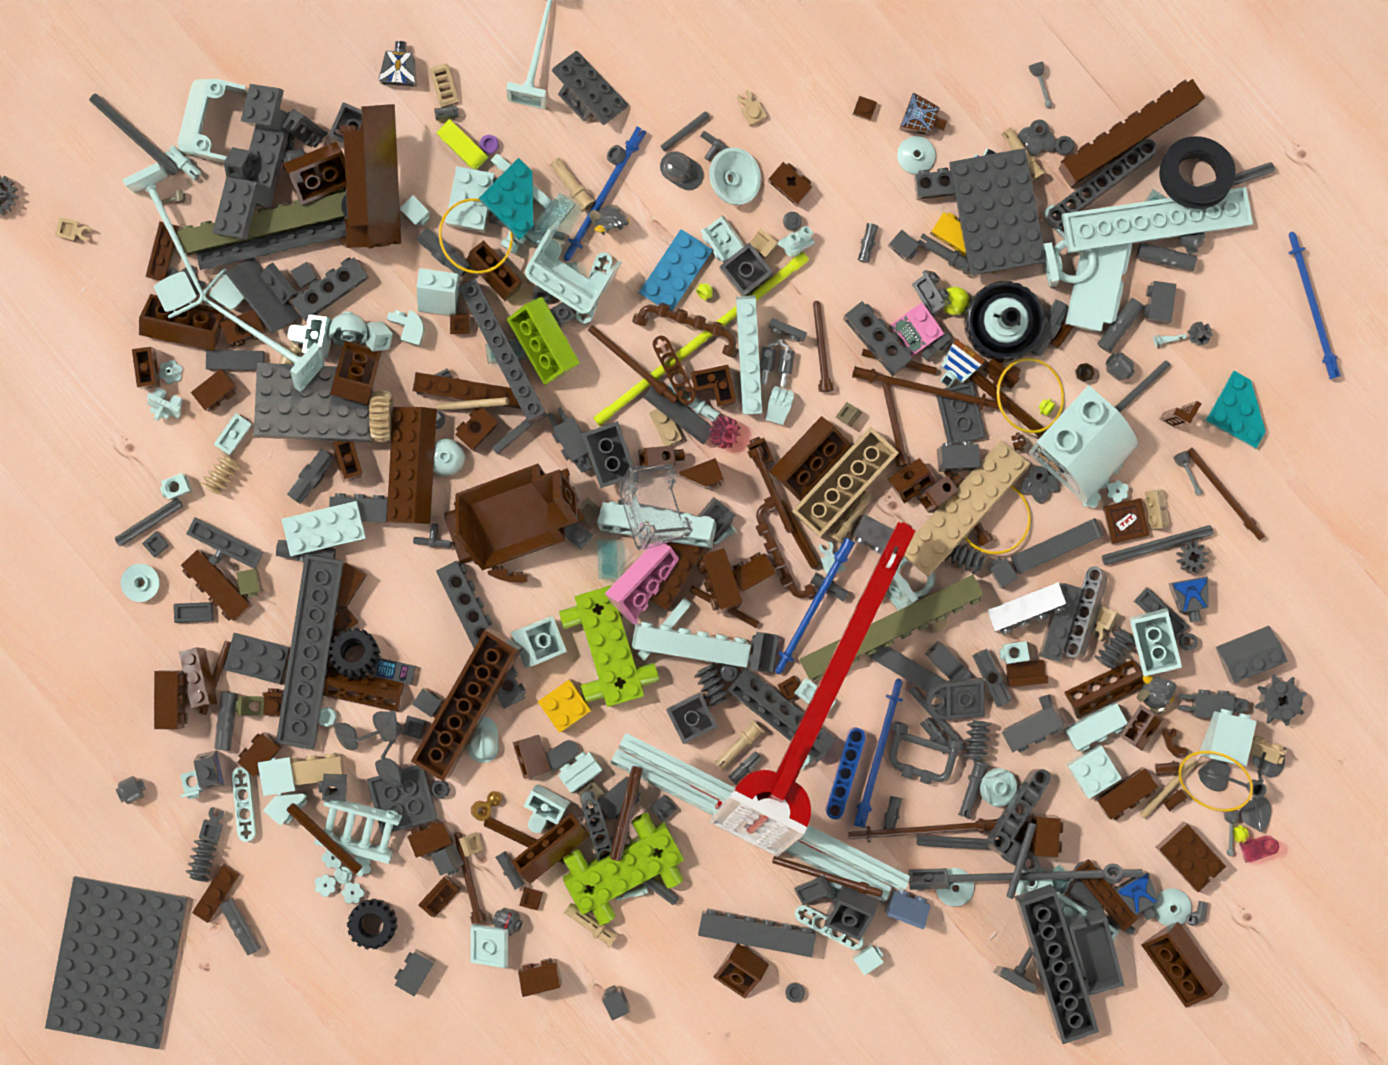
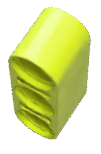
[436,119,488,170]

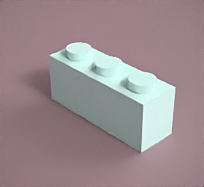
[1063,703,1128,752]

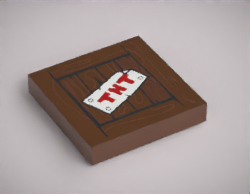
[1103,498,1149,544]

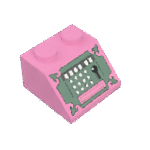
[889,302,944,357]

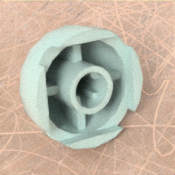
[329,311,367,346]
[433,438,466,477]

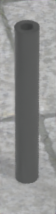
[660,111,710,152]

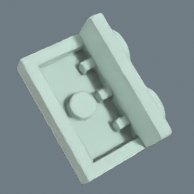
[701,216,745,262]

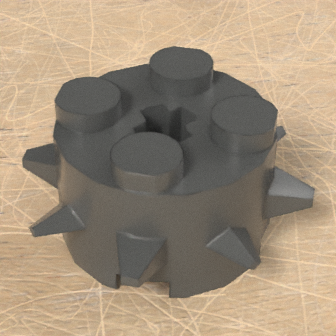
[1255,674,1307,726]

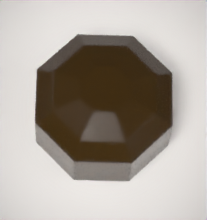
[1075,363,1095,382]

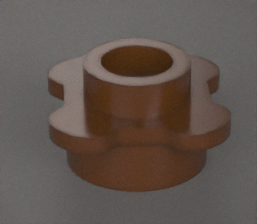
[1011,432,1026,451]

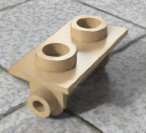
[1145,489,1169,530]
[1249,735,1288,765]

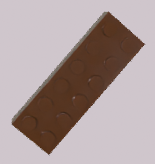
[386,407,437,524]

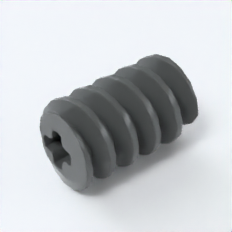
[945,543,987,574]
[1094,626,1135,669]
[694,663,731,706]
[963,720,992,761]
[185,839,218,882]

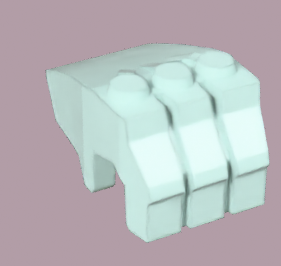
[765,386,794,425]

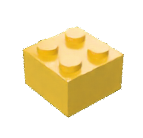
[537,679,592,733]

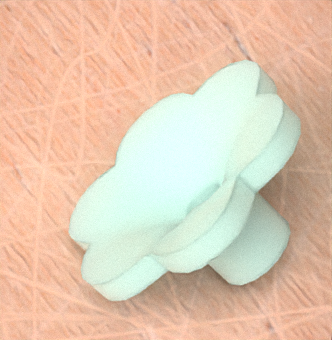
[159,360,183,384]

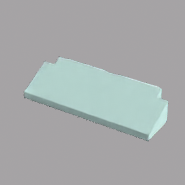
[1065,243,1132,331]

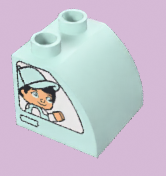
[1028,385,1138,504]

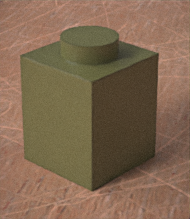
[236,569,263,598]

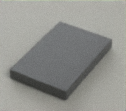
[936,382,986,445]

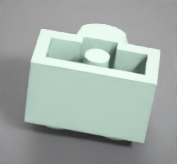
[287,315,332,359]
[524,784,571,833]

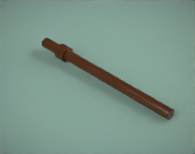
[588,325,678,404]
[1187,447,1265,541]
[772,856,883,897]

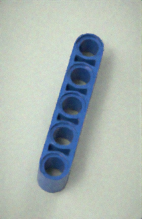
[825,727,866,820]

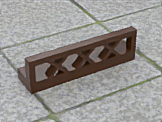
[1159,401,1202,428]
[1064,659,1144,719]
[323,666,404,712]

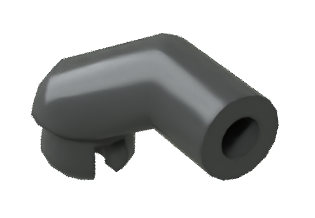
[1186,901,1208,926]

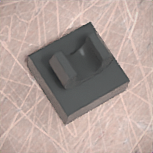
[650,794,677,822]

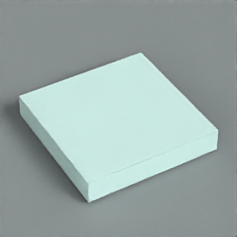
[470,924,508,968]

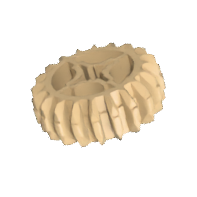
[369,390,393,442]

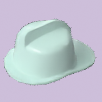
[468,717,498,763]

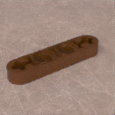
[652,335,696,405]

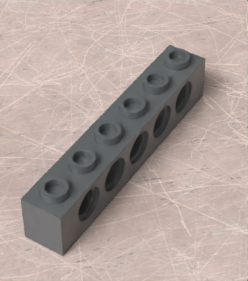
[727,667,836,763]

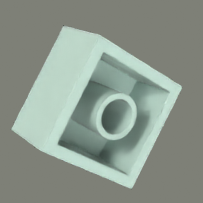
[511,616,567,668]
[1065,745,1122,799]

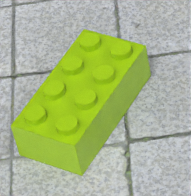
[507,297,580,386]

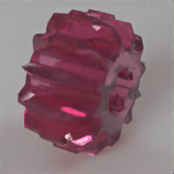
[708,416,741,449]

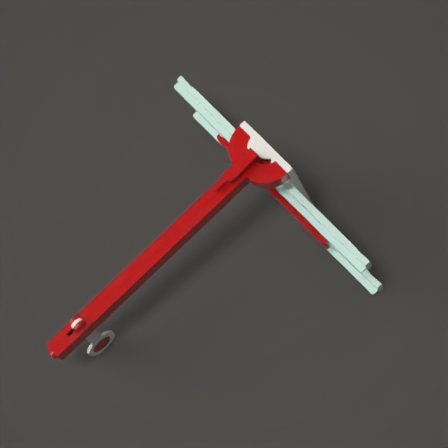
[610,522,916,902]

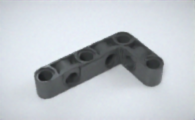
[987,769,1050,873]

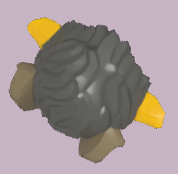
[589,204,630,235]
[1137,675,1176,714]

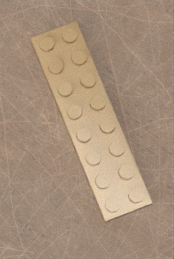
[904,440,1030,577]

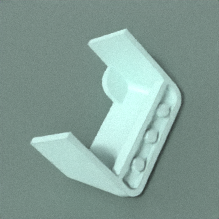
[177,79,248,163]
[525,221,622,314]

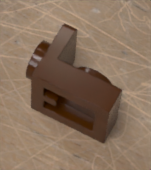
[262,688,284,716]

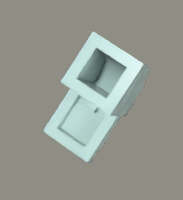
[387,310,425,347]

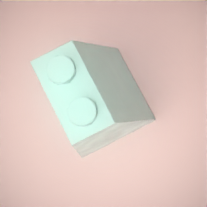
[416,268,462,316]
[1199,709,1257,766]

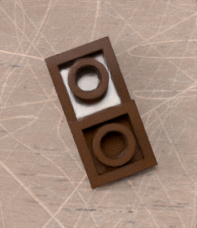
[488,565,528,583]

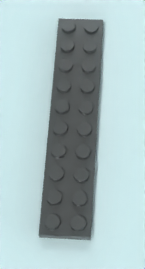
[276,554,344,750]

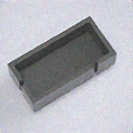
[1065,908,1125,996]

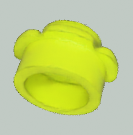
[696,283,713,301]
[1038,398,1056,416]
[1233,825,1249,843]

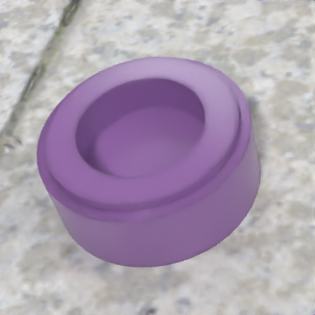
[480,134,499,155]

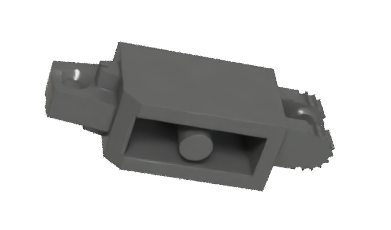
[547,407,592,473]
[1178,689,1248,717]

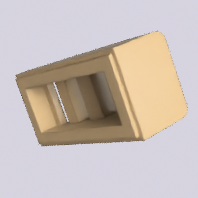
[429,63,459,107]

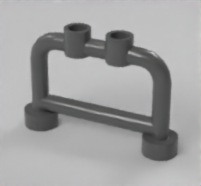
[889,721,964,784]

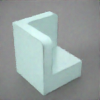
[365,321,393,351]

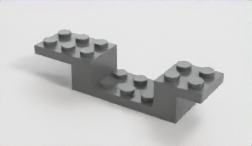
[212,84,289,240]

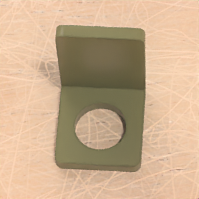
[236,696,264,716]

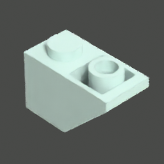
[263,792,308,826]

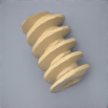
[200,451,240,495]

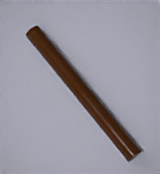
[861,348,937,375]
[689,585,759,628]
[199,640,231,715]

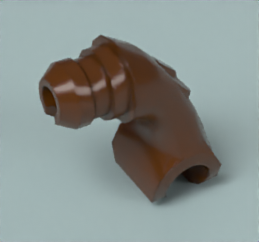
[1162,727,1188,758]

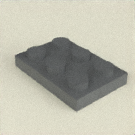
[224,632,290,684]

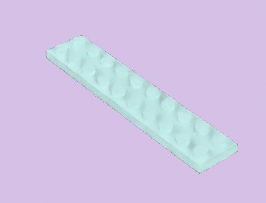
[1062,187,1253,253]

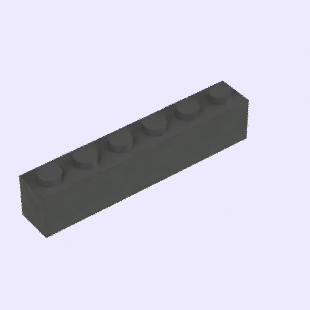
[698,908,816,957]

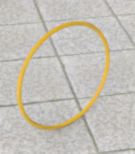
[439,198,513,274]
[997,358,1064,433]
[964,486,1031,554]
[1179,751,1253,812]

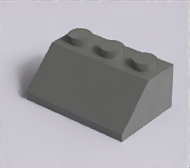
[582,421,637,488]
[1215,626,1288,683]

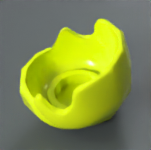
[942,287,970,315]

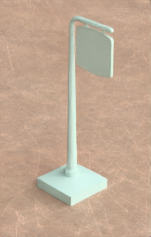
[506,0,552,109]
[123,163,204,318]
[203,267,325,392]

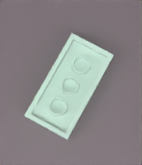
[281,501,366,556]

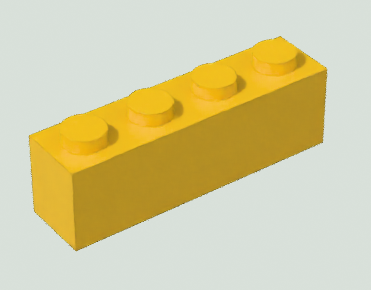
[930,212,997,274]

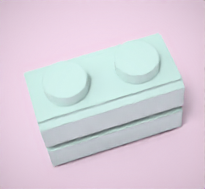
[558,751,603,793]

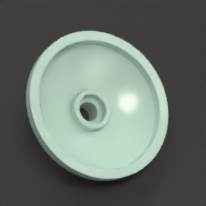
[709,147,761,205]

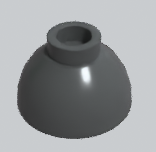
[1179,232,1206,253]

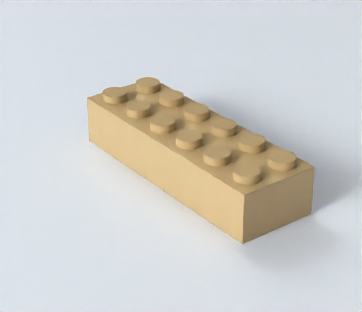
[791,427,899,538]

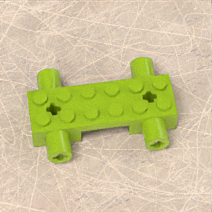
[559,585,660,707]
[563,813,684,925]

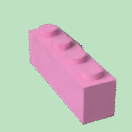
[605,539,679,625]

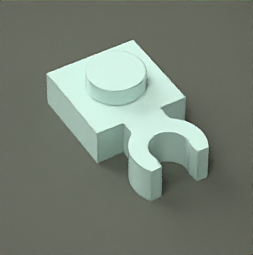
[819,541,845,575]

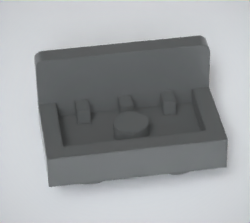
[912,270,951,316]
[697,497,736,542]
[748,632,779,673]

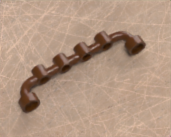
[632,303,739,358]
[755,496,816,600]

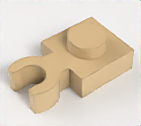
[737,90,767,126]
[55,217,92,241]
[1091,605,1119,642]

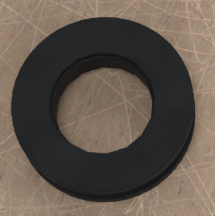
[1159,136,1236,209]

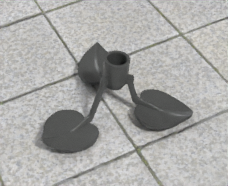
[334,711,403,787]
[1198,747,1286,832]

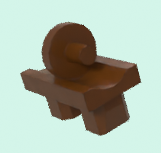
[983,358,1021,389]

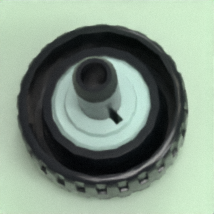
[963,281,1045,362]

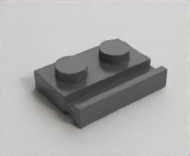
[768,318,807,343]

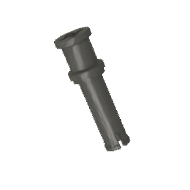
[917,233,969,274]
[958,760,990,819]

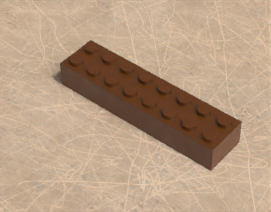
[1058,79,1205,188]
[411,627,523,781]

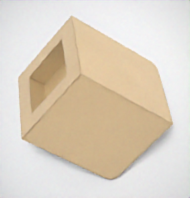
[750,228,778,259]

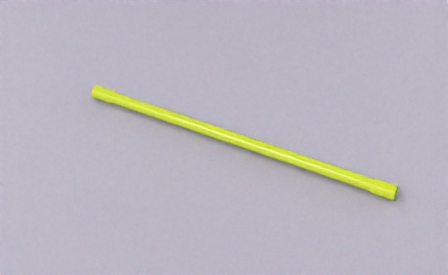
[593,251,809,426]

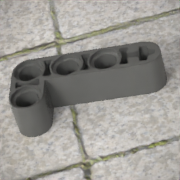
[580,791,631,861]

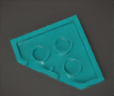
[478,158,533,240]
[1205,370,1266,449]

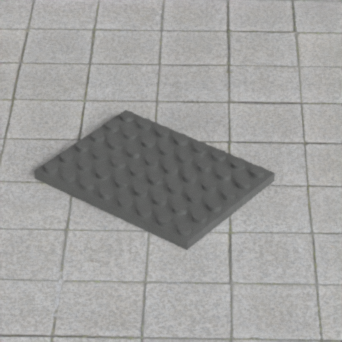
[45,876,188,1049]

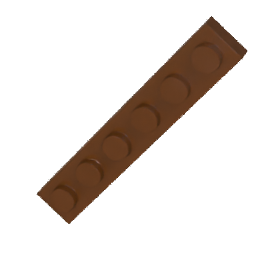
[412,372,521,409]

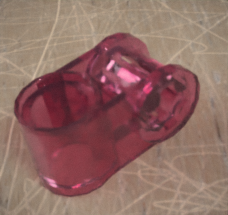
[1239,835,1279,863]

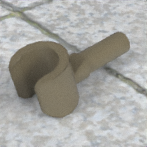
[161,190,186,205]

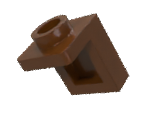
[747,437,774,468]

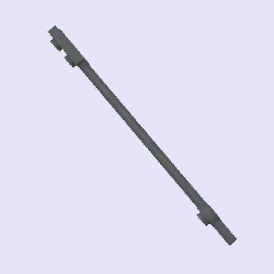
[909,864,1143,890]

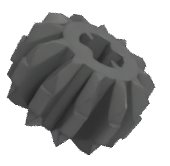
[1176,541,1209,573]

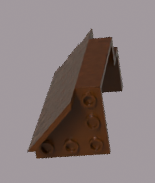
[335,104,401,249]
[444,463,586,571]

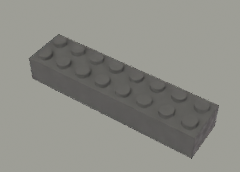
[1014,884,1099,1044]

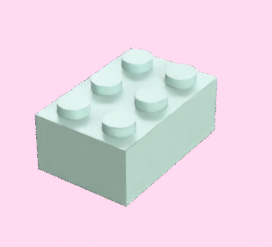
[445,166,496,233]
[1129,608,1182,676]

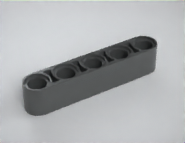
[1011,518,1104,574]
[1064,566,1108,659]

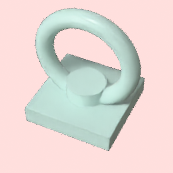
[1043,239,1096,287]
[886,557,935,611]

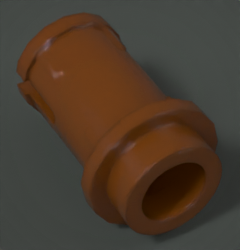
[1155,760,1179,776]
[1162,789,1188,812]

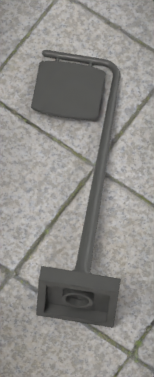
[993,861,1113,994]

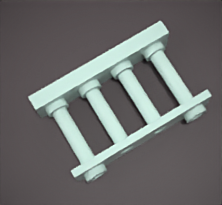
[314,800,402,864]

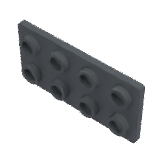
[552,51,628,125]
[226,258,300,333]

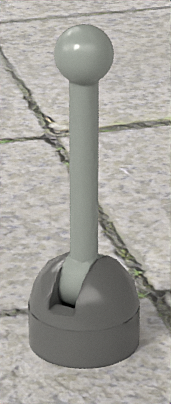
[1028,61,1052,108]
[1173,451,1202,495]
[1224,810,1240,856]

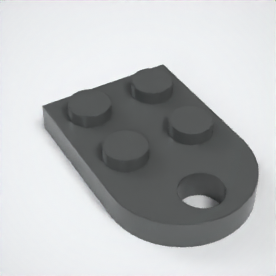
[926,678,985,720]

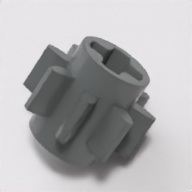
[1187,321,1213,346]

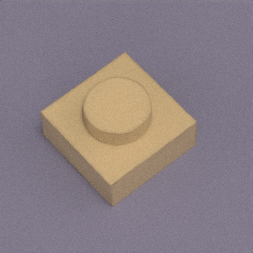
[459,832,484,857]

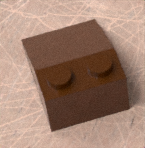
[330,341,382,404]

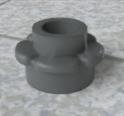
[431,780,450,799]

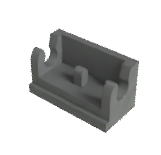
[282,109,328,147]

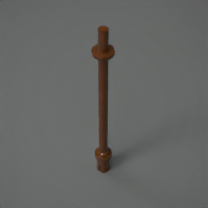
[852,366,1003,410]
[848,818,999,843]

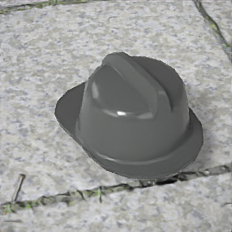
[660,151,703,190]

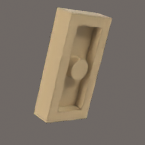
[649,409,682,446]

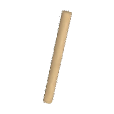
[437,397,509,411]
[1139,759,1197,819]

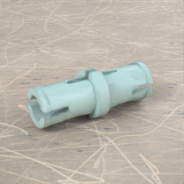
[166,146,202,181]

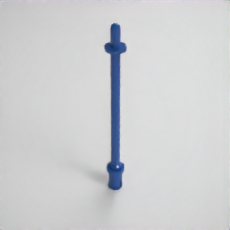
[563,126,647,261]
[1288,232,1341,379]
[775,537,855,674]
[853,679,903,828]

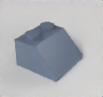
[885,890,930,930]

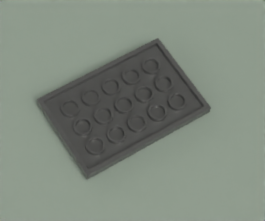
[949,148,1046,276]
[254,363,373,443]

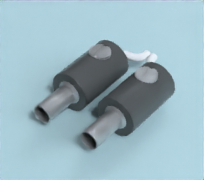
[759,339,795,387]

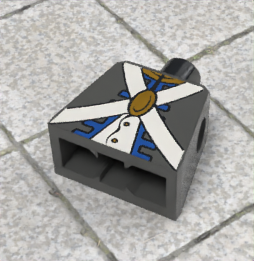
[379,41,417,87]

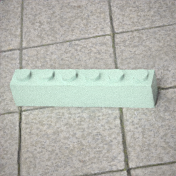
[736,296,762,414]
[597,502,717,548]
[632,621,751,667]

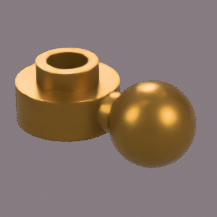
[471,791,502,821]

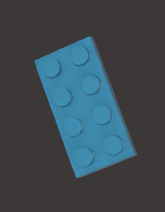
[639,229,713,311]

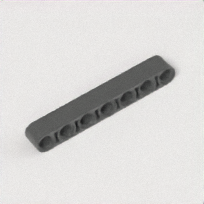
[1046,139,1157,228]

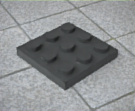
[367,765,438,835]

